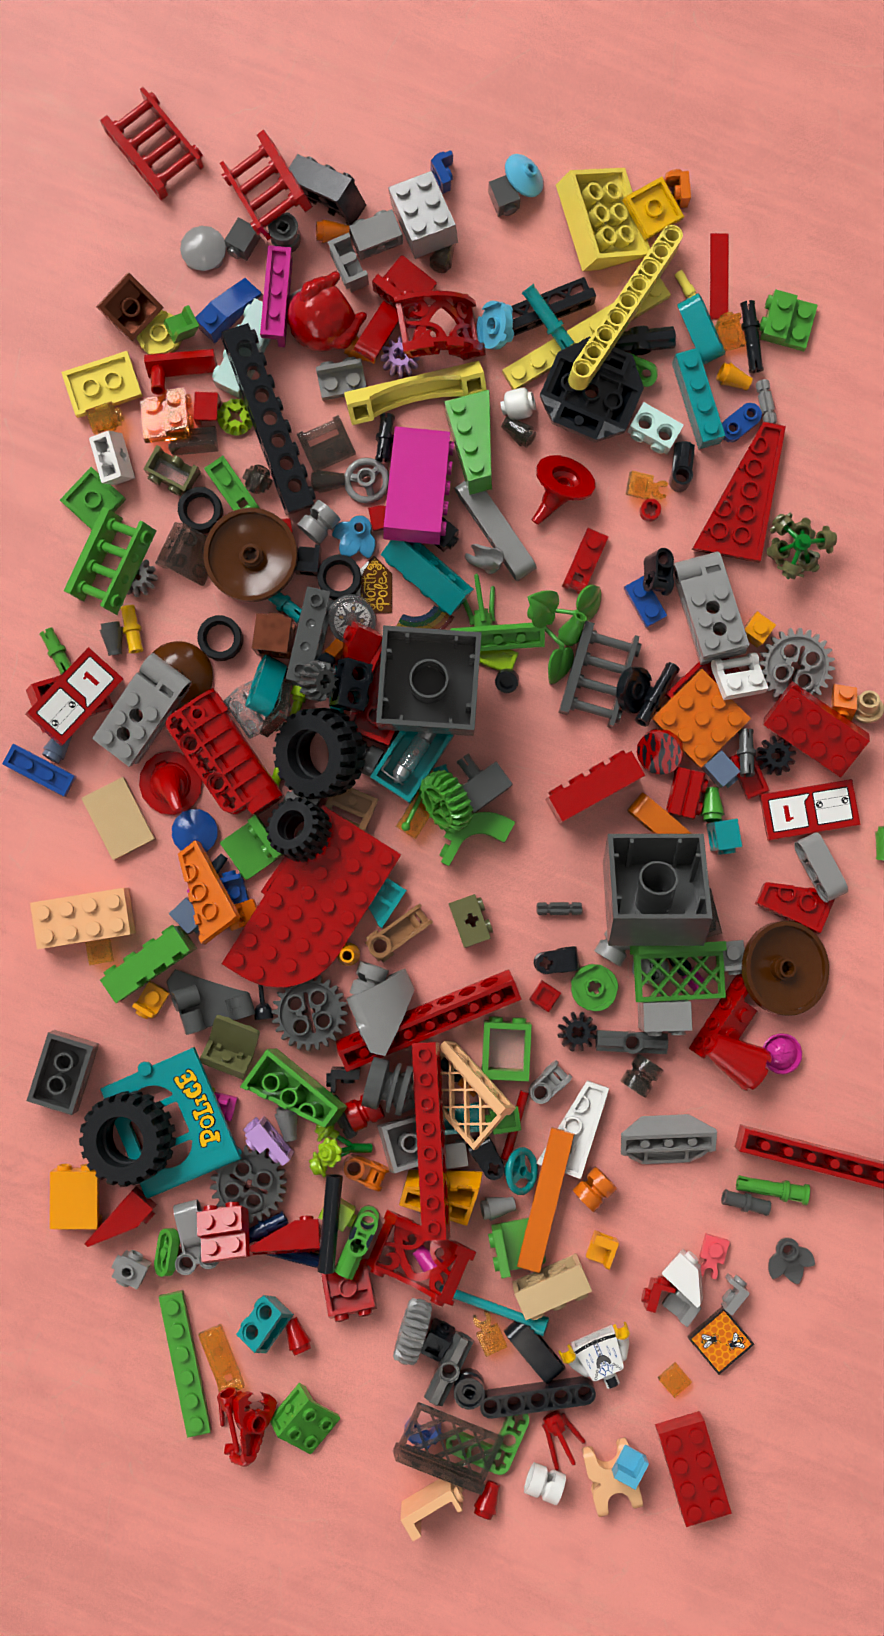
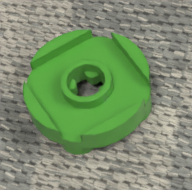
[571,964,618,1011]

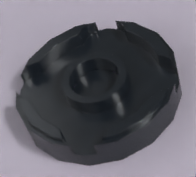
[616,666,653,714]

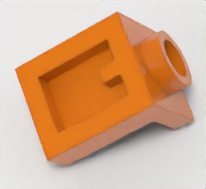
[664,169,691,208]

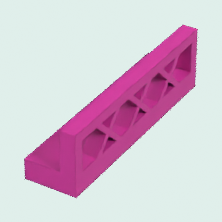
[260,245,293,348]

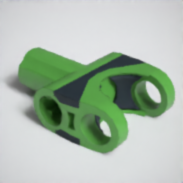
[334,1205,379,1280]

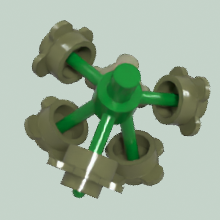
[767,513,837,579]

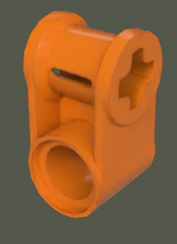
[343,1154,389,1191]

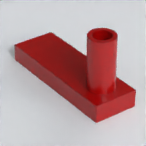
[144,349,217,395]

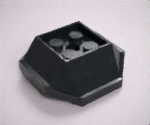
[539,337,644,442]

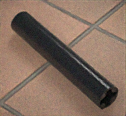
[318,1174,343,1274]

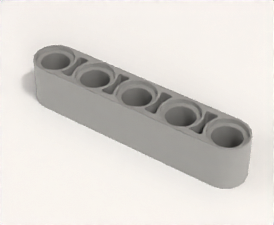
[454,481,537,581]

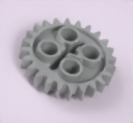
[759,628,835,698]

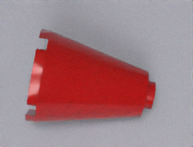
[703,1033,772,1091]

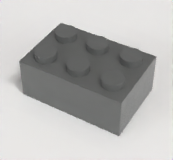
[26,1030,99,1115]

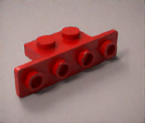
[689,974,757,1059]

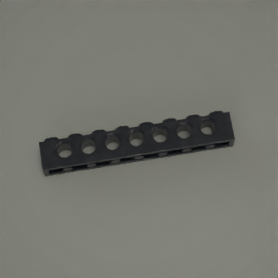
[221,323,316,516]

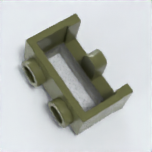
[144,445,201,496]

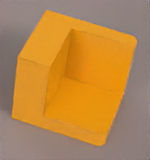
[586,1230,619,1270]

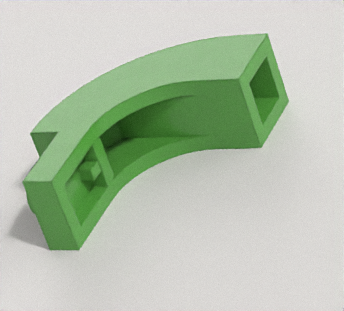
[439,812,515,866]

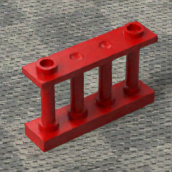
[100,87,204,201]
[219,129,313,240]

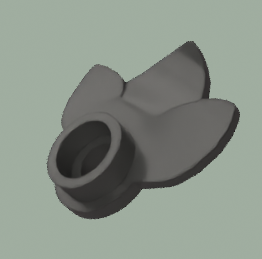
[768,1238,815,1284]

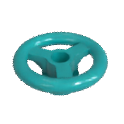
[504,1147,538,1195]

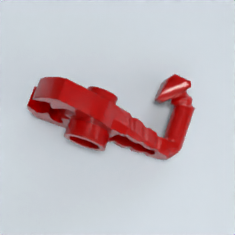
[224,1391,277,1467]

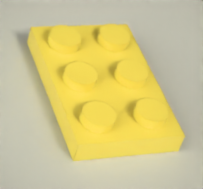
[61,351,143,418]

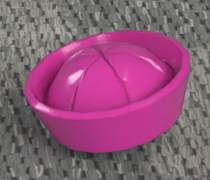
[763,1033,802,1074]

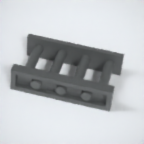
[286,586,334,687]
[558,621,642,728]

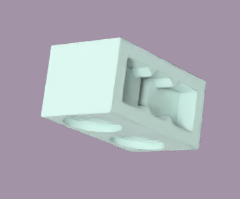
[627,402,684,455]

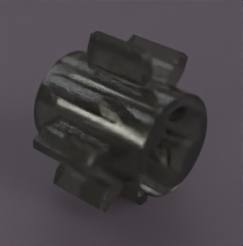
[242,464,273,494]

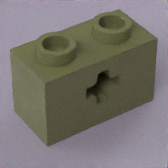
[448,894,493,948]

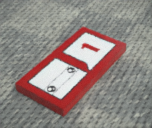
[25,647,123,746]
[759,779,861,840]

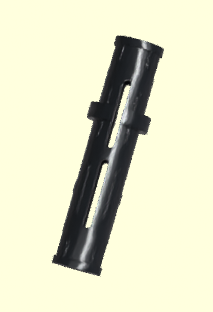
[740,300,764,373]
[635,662,680,727]

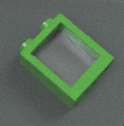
[481,1016,532,1081]

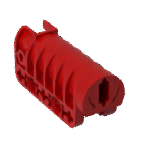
[166,688,284,816]

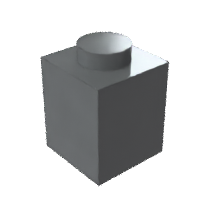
[488,175,520,217]
[224,217,261,261]

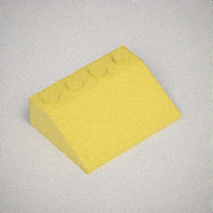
[556,168,650,271]

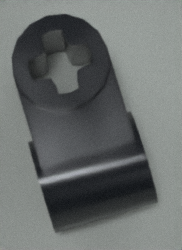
[643,548,674,596]
[533,946,580,974]
[466,1136,504,1180]

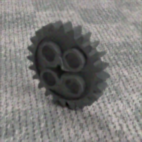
[271,975,348,1051]
[210,1145,287,1223]

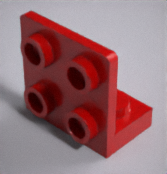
[372,255,437,319]

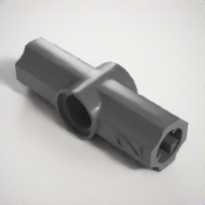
[595,1030,668,1054]
[424,1331,474,1406]

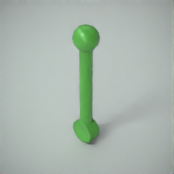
[401,789,422,831]

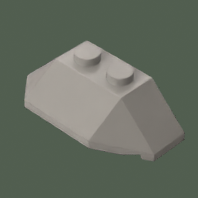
[621,1114,717,1164]

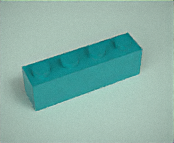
[672,348,725,450]
[380,540,474,615]

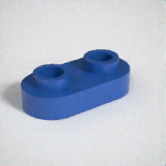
[722,403,762,442]

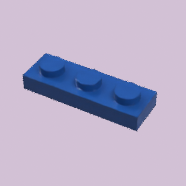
[2,744,77,797]

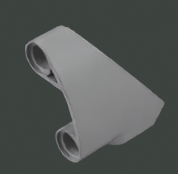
[346,969,415,1056]

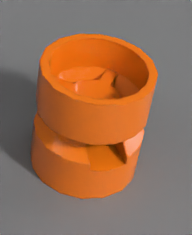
[572,1167,617,1212]

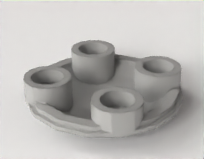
[180,226,226,271]

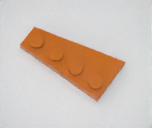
[178,840,241,945]

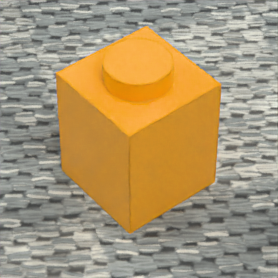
[744,611,776,648]

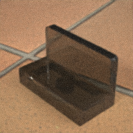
[168,426,218,456]

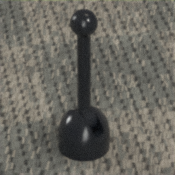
[254,984,273,1020]

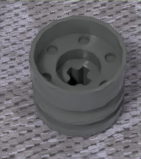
[361,1057,414,1116]

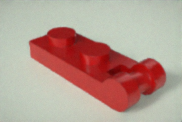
[562,528,609,594]

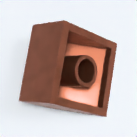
[96,273,164,341]

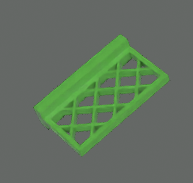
[630,941,727,1002]

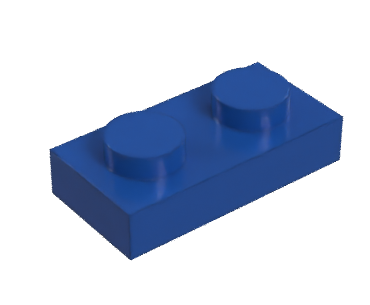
[624,576,667,628]

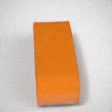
[627,792,692,834]

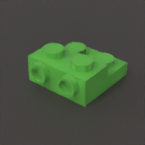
[758,289,818,351]

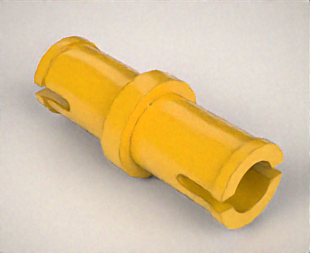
[120,605,144,654]

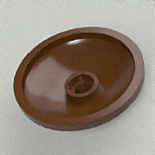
[151,641,213,711]

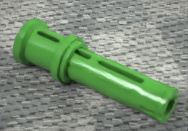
[736,1175,810,1205]

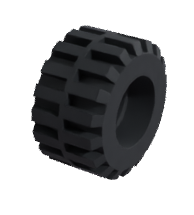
[266,797,332,862]

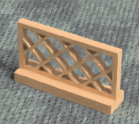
[440,1041,516,1150]

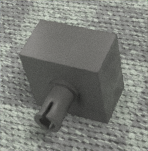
[457,753,513,813]

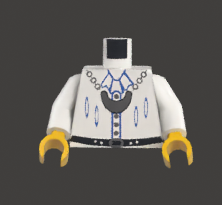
[558,1322,630,1389]

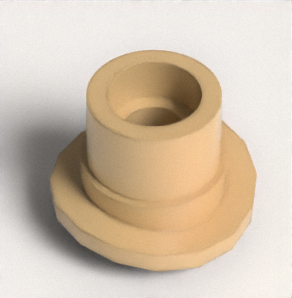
[854,690,884,723]

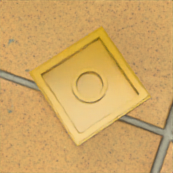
[622,176,684,241]

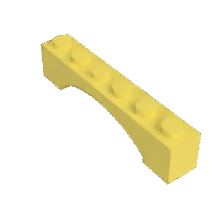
[344,361,487,425]

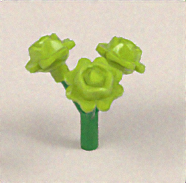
[309,1124,373,1178]

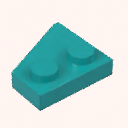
[368,878,407,928]

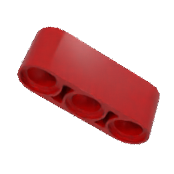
[353,300,399,362]

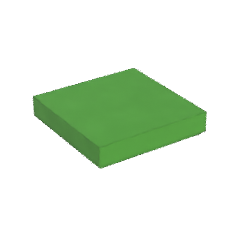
[60,467,126,530]

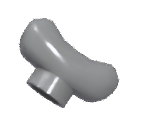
[465,544,504,574]

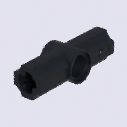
[604,326,676,356]

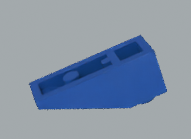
[195,278,262,343]

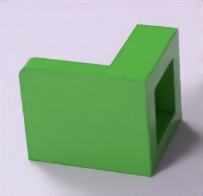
[164,305,199,344]

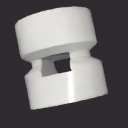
[524,1462,566,1505]

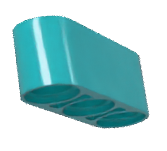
[677,293,726,365]
[245,654,287,717]

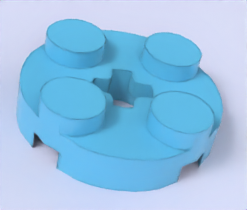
[476,301,514,350]

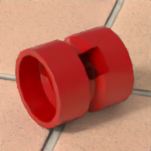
[344,1094,385,1132]

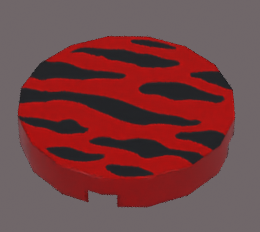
[636,729,684,775]

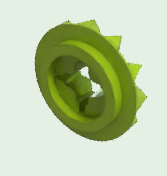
[218,398,253,436]

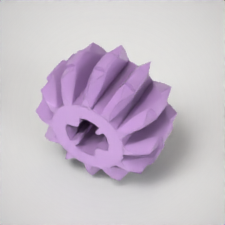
[381,336,420,378]

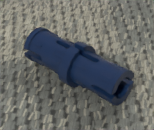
[249,1211,289,1244]

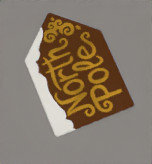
[356,556,392,613]

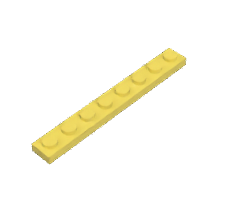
[502,278,671,390]

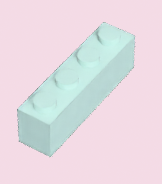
[212,298,271,399]

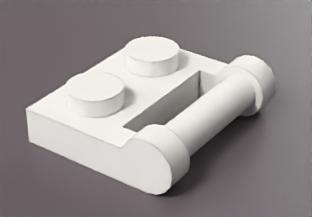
[711,652,769,700]

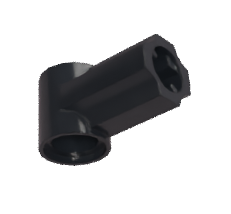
[669,441,695,492]

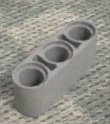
[794,832,848,902]

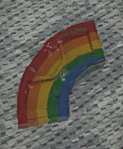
[396,605,455,630]

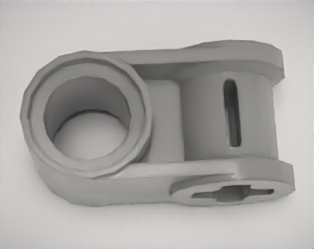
[529,1060,572,1104]

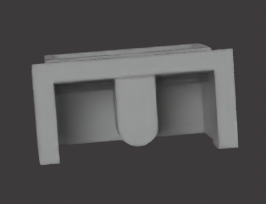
[328,232,369,293]

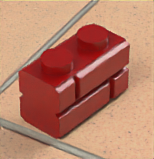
[666,767,708,820]

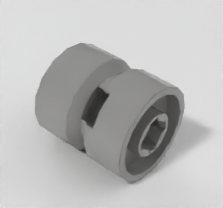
[297,500,341,545]
[594,930,630,966]
[350,961,389,995]

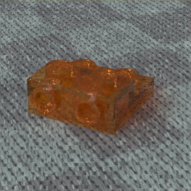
[140,388,194,443]

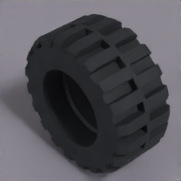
[273,708,365,799]
[79,1091,176,1187]

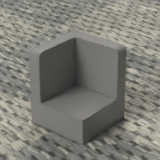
[445,1139,469,1169]
[662,1288,701,1327]

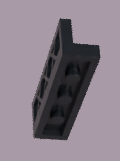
[512,277,596,336]

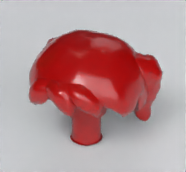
[286,271,367,352]

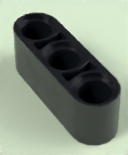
[504,1321,566,1384]

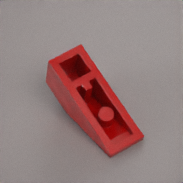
[343,620,382,700]
[85,1186,157,1247]
[249,1215,320,1256]

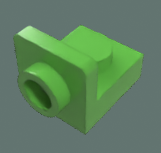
[485,1106,521,1135]

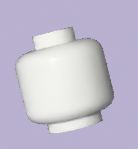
[500,388,536,421]

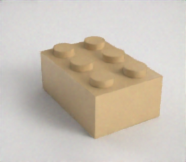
[512,1254,592,1320]

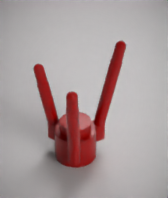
[217,1387,250,1453]
[542,1410,585,1470]

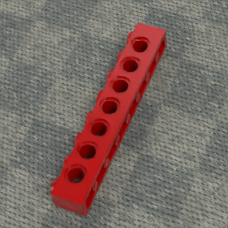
[336,969,522,1072]
[412,1042,451,1241]

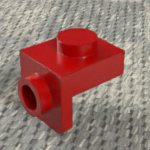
[641,1276,676,1313]

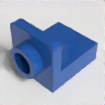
[430,150,453,194]
[220,870,249,904]

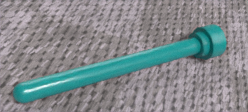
[439,1285,549,1336]

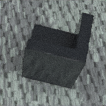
[295,544,322,576]

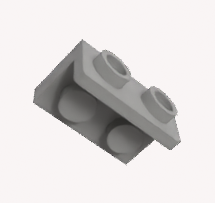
[316,357,366,401]

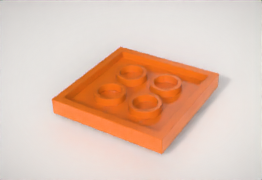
[652,669,751,768]

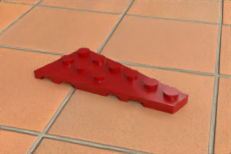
[691,422,786,563]

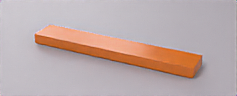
[517,1127,575,1273]

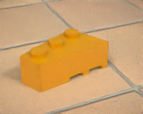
[399,1170,483,1226]

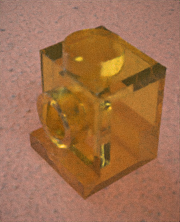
[85,401,125,435]

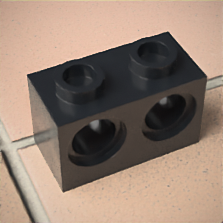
[329,658,374,713]

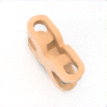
[582,1437,643,1517]

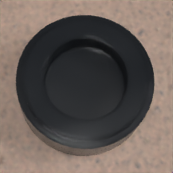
[495,669,519,693]

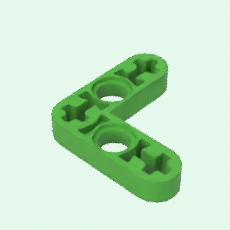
[446,1414,529,1475]

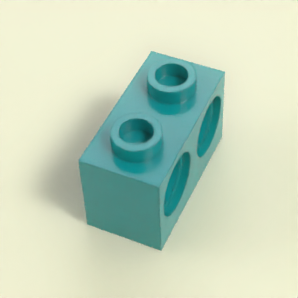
[706,819,742,855]
[236,1295,294,1354]

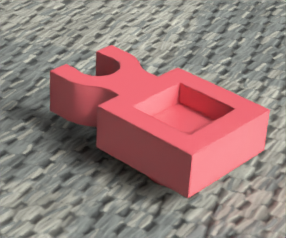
[699,1233,730,1279]

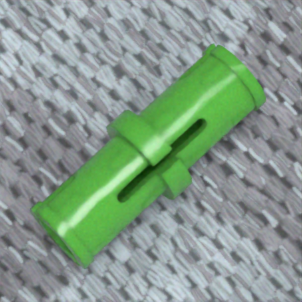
[39,627,71,675]

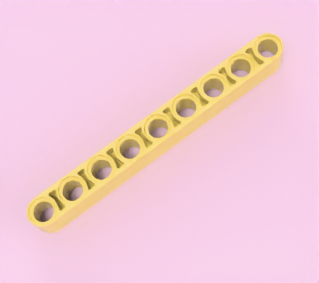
[568,225,683,390]

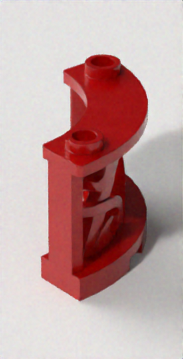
[394,290,486,361]
[365,1209,476,1307]

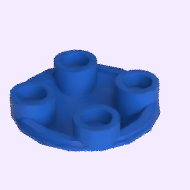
[172,809,219,852]

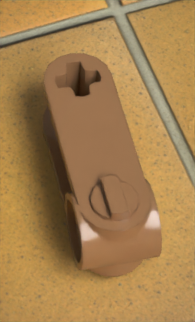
[365,903,433,962]

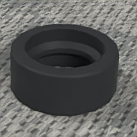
[177,487,223,534]
[317,554,362,600]
[197,615,243,661]

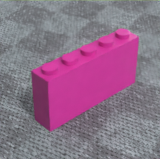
[383,426,454,545]

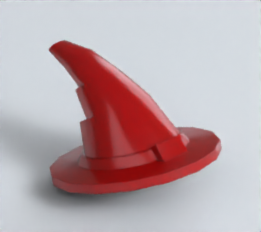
[531,455,596,525]
[139,751,202,815]

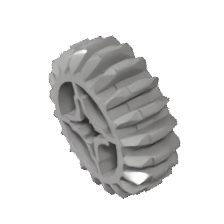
[393,1298,432,1365]

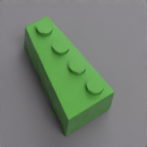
[444,390,492,495]
[100,925,197,1003]
[240,1048,347,1128]

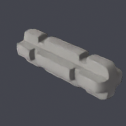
[756,379,777,424]

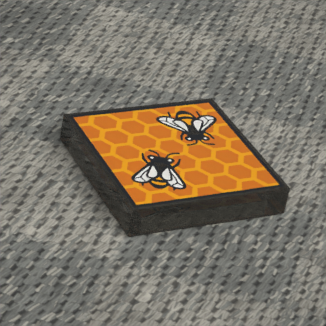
[687,1306,755,1375]

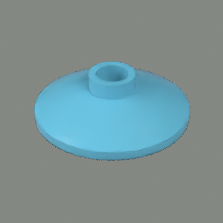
[505,154,543,197]

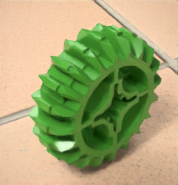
[420,770,473,833]

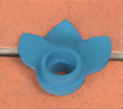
[332,516,375,558]

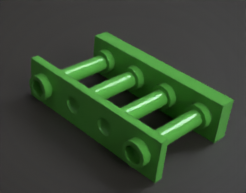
[64,507,156,615]

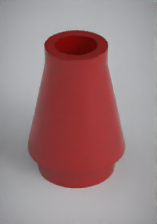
[285,1317,311,1356]
[473,1480,500,1520]

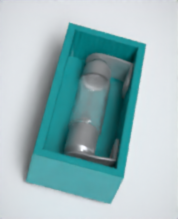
[370,731,455,804]

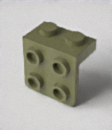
[200,1015,260,1079]

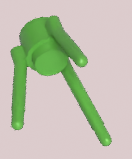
[463,574,495,627]

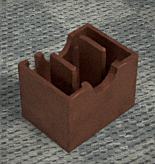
[252,612,296,659]

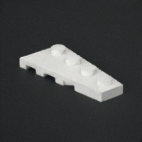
[536,1080,609,1179]

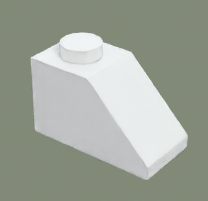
[661,1249,703,1308]

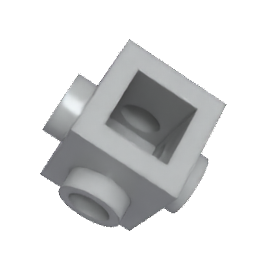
[111,1250,152,1289]

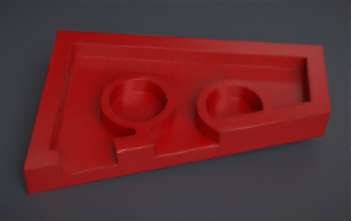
[755,882,835,934]

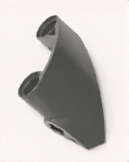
[167,969,256,1035]

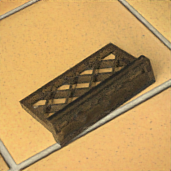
[392,1402,504,1495]

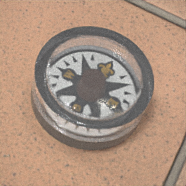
[328,594,376,642]

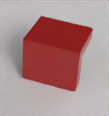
[193,392,221,425]

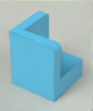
[612,1445,649,1490]

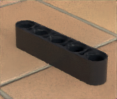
[480,1376,596,1419]

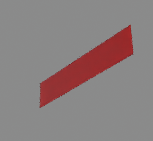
[710,233,729,319]

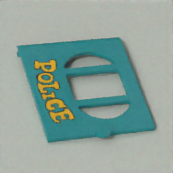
[100,1047,242,1199]

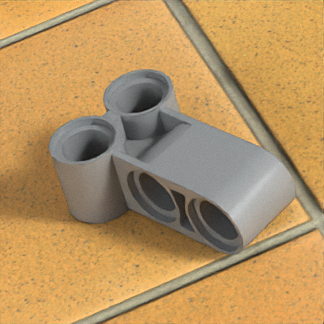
[173,1199,220,1275]

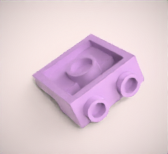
[243,1116,294,1166]

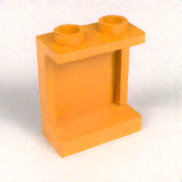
[50,1164,102,1229]

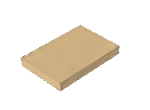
[81,777,155,860]

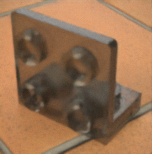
[155,522,208,586]

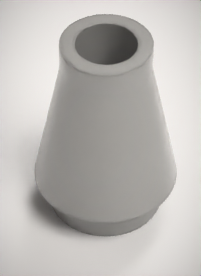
[275,1107,298,1142]
[480,1196,516,1221]

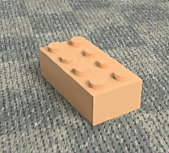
[30,888,136,949]

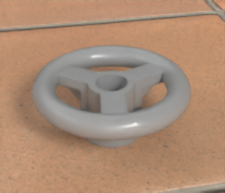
[344,458,389,503]

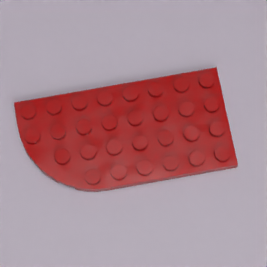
[221,805,402,987]

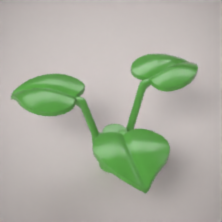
[527,585,601,685]

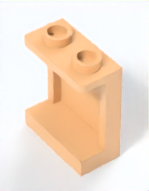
[401,1472,464,1541]

